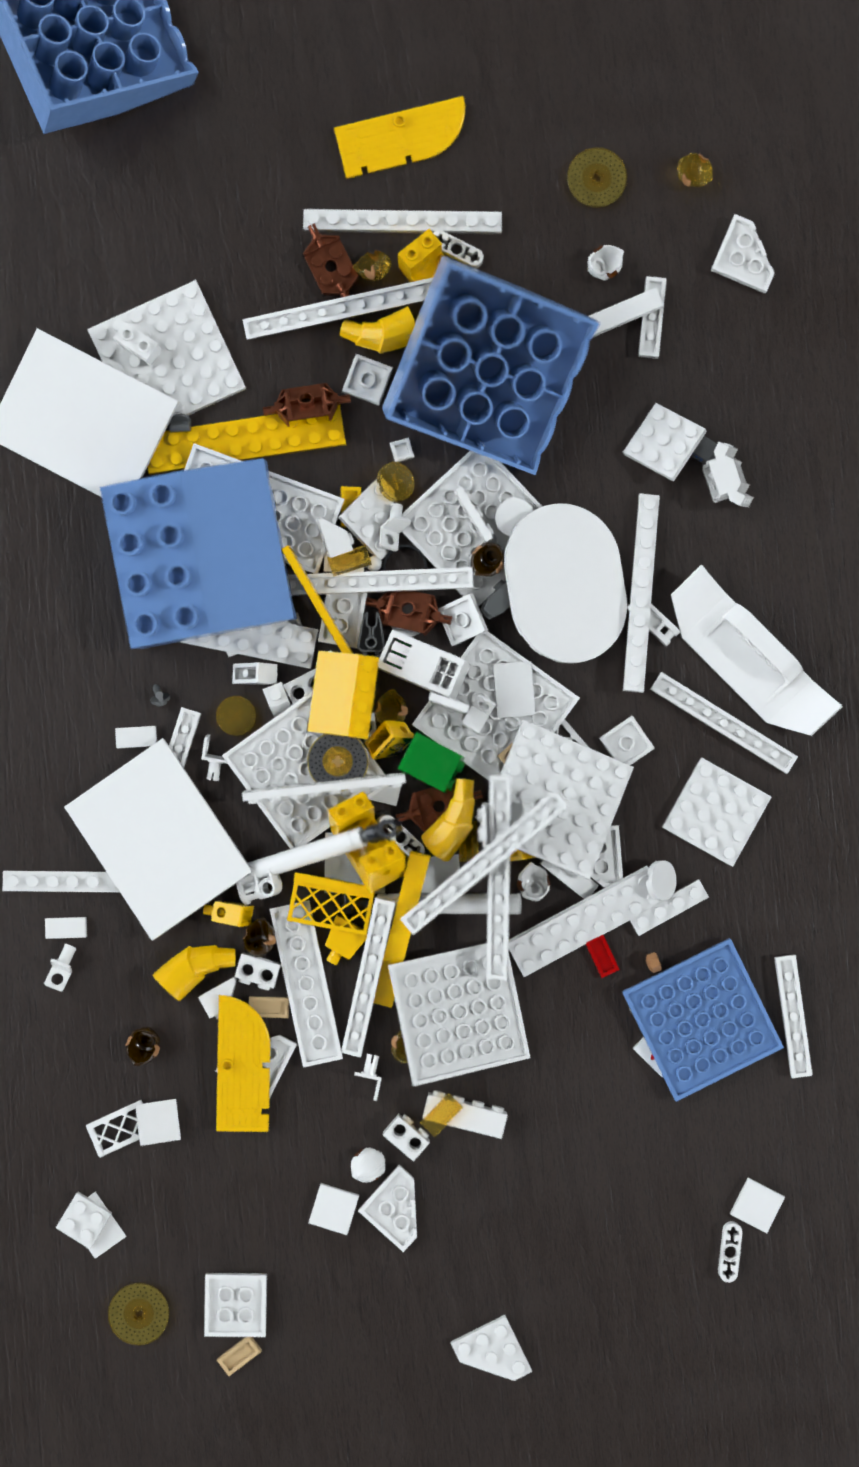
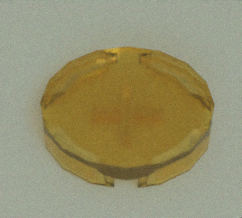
[377,462,415,502]
[216,696,257,736]

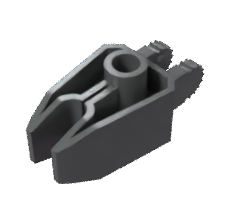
[481,580,510,620]
[357,612,385,669]

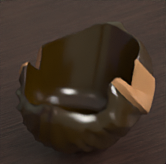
[471,542,505,577]
[243,917,276,957]
[126,1027,160,1066]

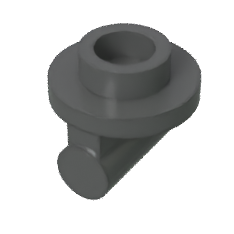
[170,414,191,432]
[150,684,170,707]

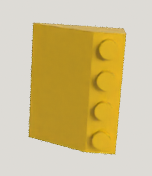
[307,651,379,740]

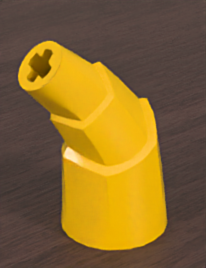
[340,306,416,354]
[421,779,475,862]
[153,945,235,1001]

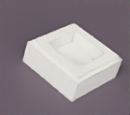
[390,438,414,463]

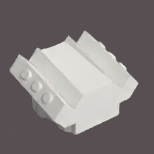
[703,442,754,507]

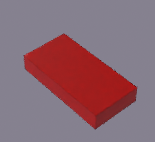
[586,935,620,978]

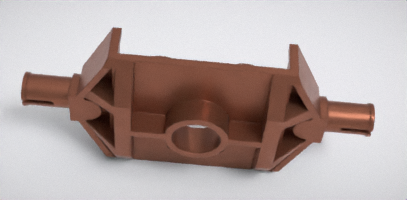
[303,223,359,297]
[263,383,351,427]
[365,591,452,636]
[396,786,483,832]

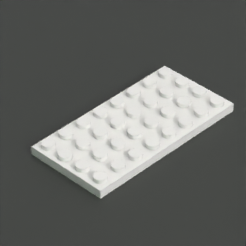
[184,443,345,574]

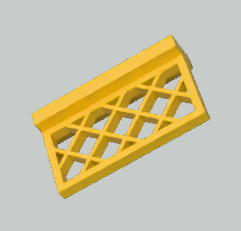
[287,872,375,936]

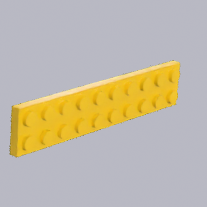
[148,404,346,475]

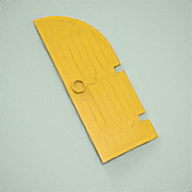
[334,96,465,179]
[216,995,270,1132]

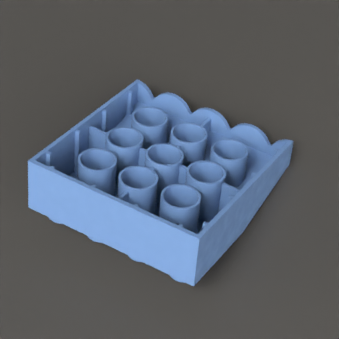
[0,0,198,134]
[382,255,600,475]
[100,458,297,649]

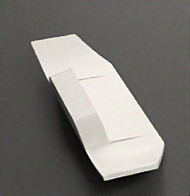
[671,565,842,736]

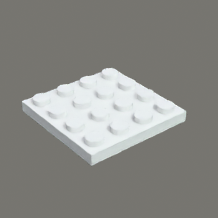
[662,757,771,867]

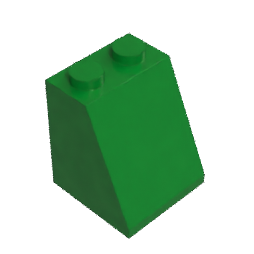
[398,732,465,794]

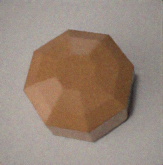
[646,952,662,973]

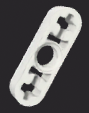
[433,230,483,268]
[376,815,425,858]
[718,1221,742,1283]

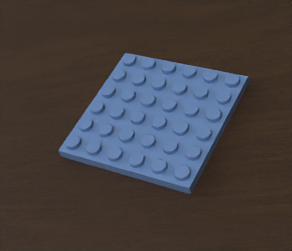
[622,938,784,1101]

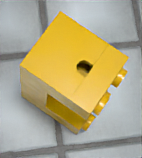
[398,229,444,282]
[328,791,405,894]

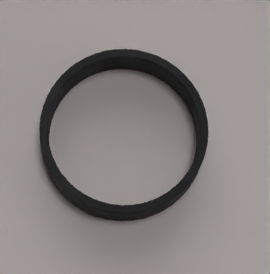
[383,545,427,571]

